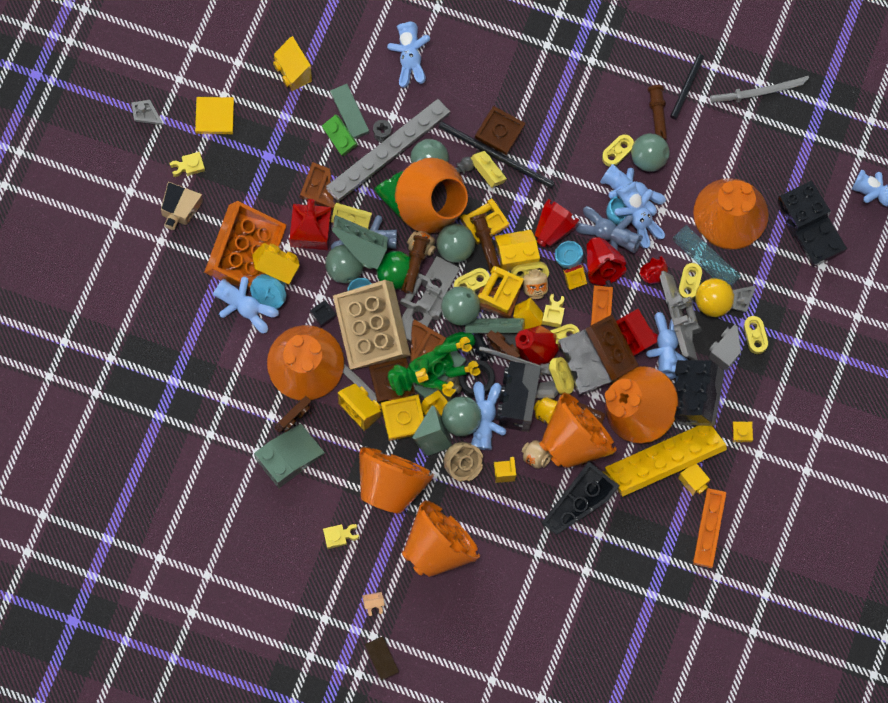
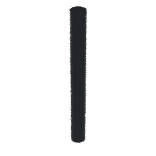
[670,54,704,120]

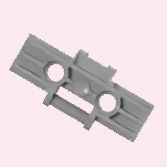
[400,256,460,342]
[660,271,702,360]

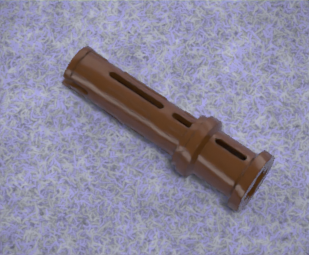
[647,85,668,141]
[470,213,501,271]
[401,235,430,294]

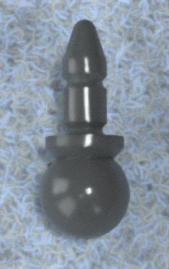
[455,157,474,175]

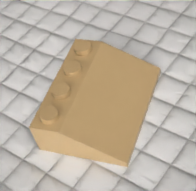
[333,280,411,370]

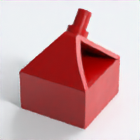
[289,199,331,250]
[616,309,658,356]

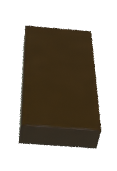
[364,636,399,681]

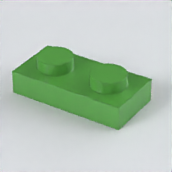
[322,114,358,156]

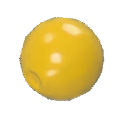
[695,278,735,317]

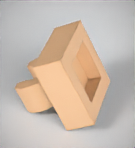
[362,592,385,616]

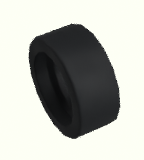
[458,360,495,398]

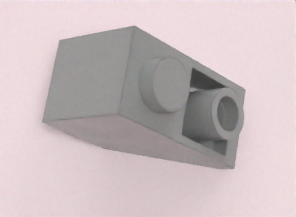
[709,324,741,372]

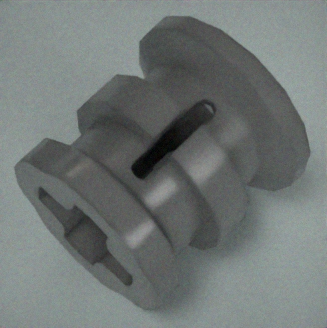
[373,120,391,143]

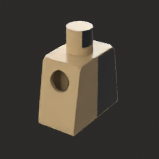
[161,182,203,230]

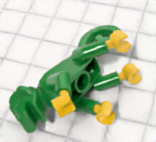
[388,332,481,397]

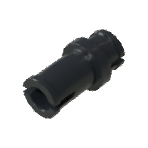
[473,333,492,361]

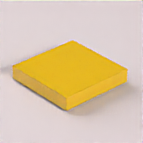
[195,97,234,134]
[381,395,424,441]

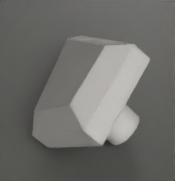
[132,100,162,125]
[731,286,756,312]
[535,381,559,398]

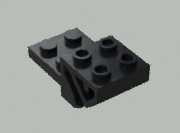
[778,180,847,267]

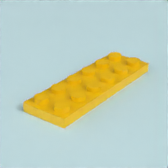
[605,426,727,497]

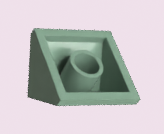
[412,406,452,456]

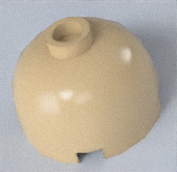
[443,442,483,482]

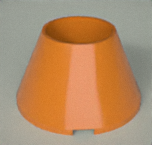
[395,158,468,233]
[359,447,434,514]

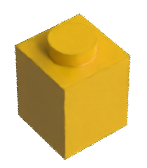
[678,464,710,496]

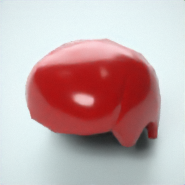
[639,256,668,284]

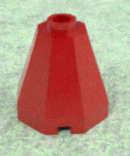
[534,199,580,248]
[587,237,626,286]
[515,325,559,365]

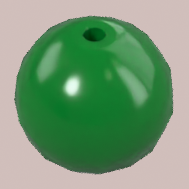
[376,251,410,290]

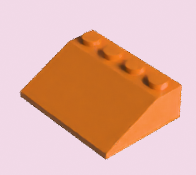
[204,201,286,290]

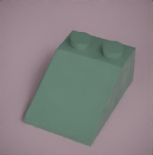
[332,215,388,269]
[254,424,325,488]

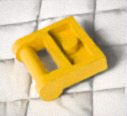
[460,198,510,245]
[478,266,524,313]

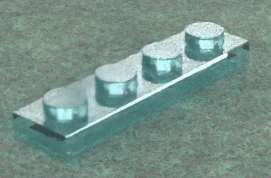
[673,225,741,286]

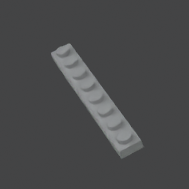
[326,99,450,202]

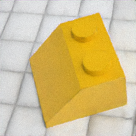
[273,36,312,91]
[494,230,540,271]
[252,243,300,284]
[338,384,382,431]

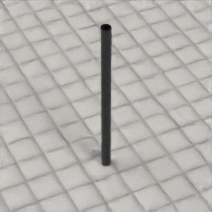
[438,121,555,189]

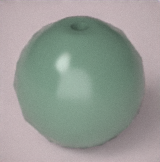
[631,133,670,172]
[410,139,449,164]
[436,224,475,263]
[325,244,364,284]
[441,286,481,325]
[441,396,482,436]

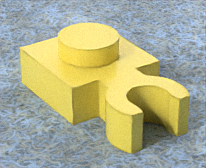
[170,152,205,177]
[542,294,565,328]
[323,524,359,549]

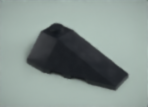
[541,461,620,535]

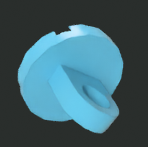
[250,274,286,309]

